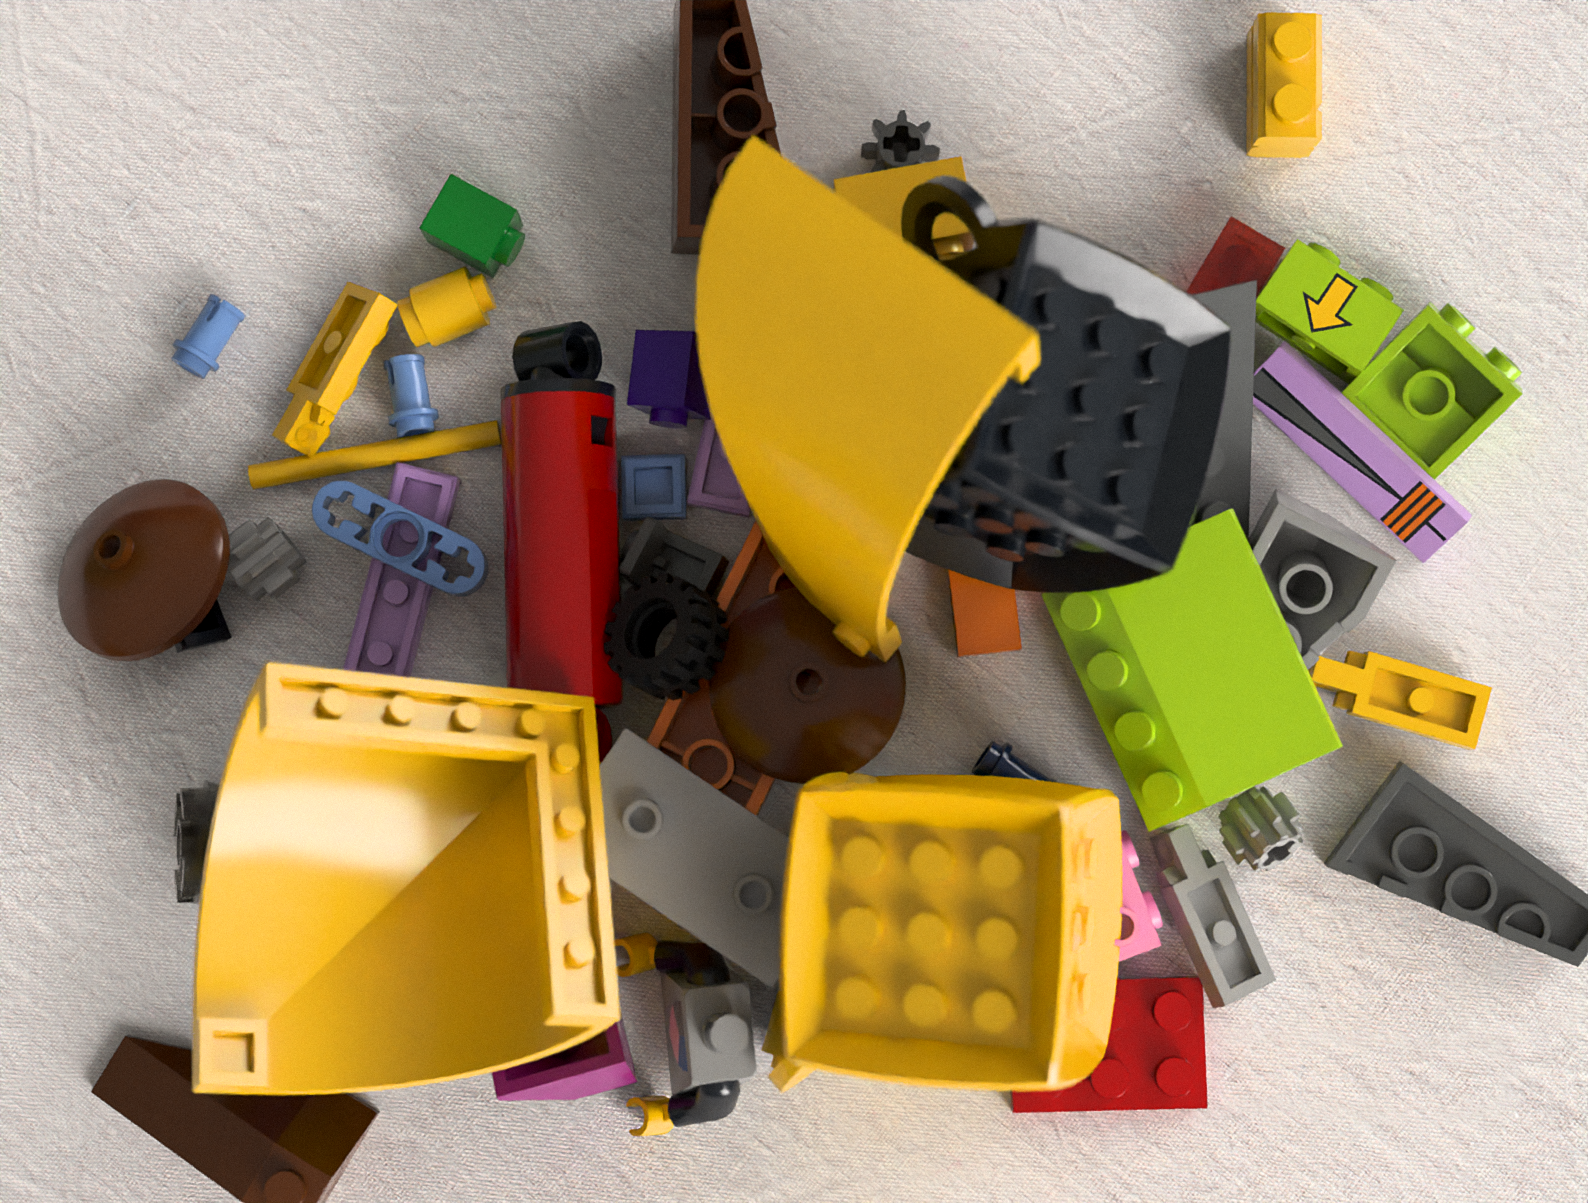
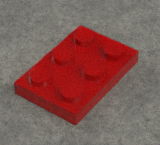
[1010,976,1208,1113]

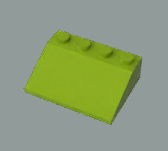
[1041,508,1343,832]

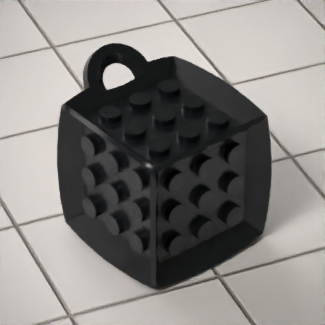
[901,176,1232,593]

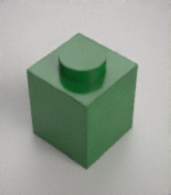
[419,174,525,278]

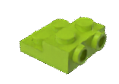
[1341,302,1523,480]

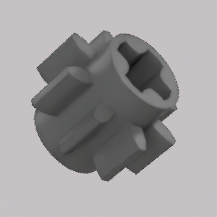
[861,110,940,173]

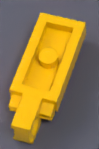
[272,282,398,457]
[1308,650,1492,750]

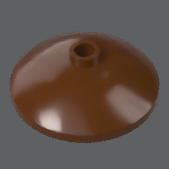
[57,479,230,661]
[709,588,906,784]

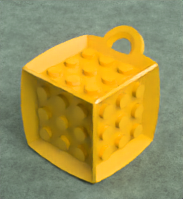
[768,772,1122,1093]

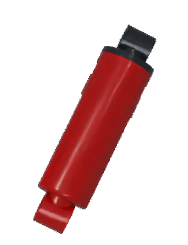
[501,321,624,765]

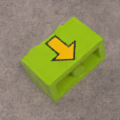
[1255,239,1404,384]

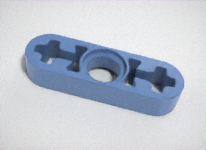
[312,481,489,597]

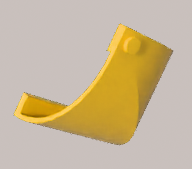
[696,136,1040,663]
[192,662,620,1095]

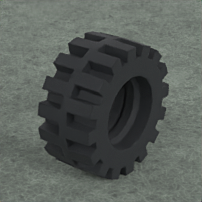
[603,573,729,700]

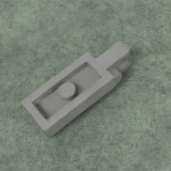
[1150,824,1276,1008]

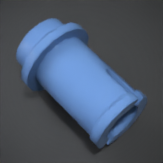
[171,294,246,379]
[384,354,439,438]

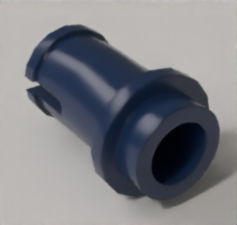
[972,741,1057,782]

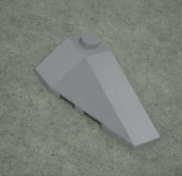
[1249,489,1396,670]

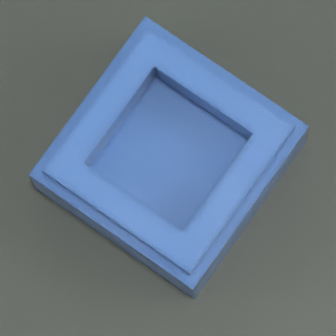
[621,454,687,521]

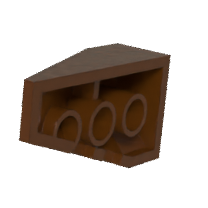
[91,1035,379,1203]

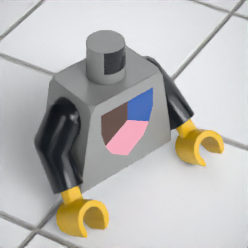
[614,933,757,1136]

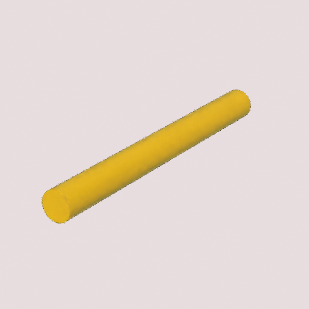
[248,420,502,490]

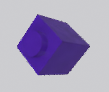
[627,330,712,429]

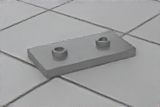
[600,728,789,988]

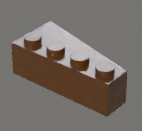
[671,0,781,255]

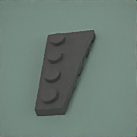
[1190,280,1257,542]
[1324,761,1588,967]

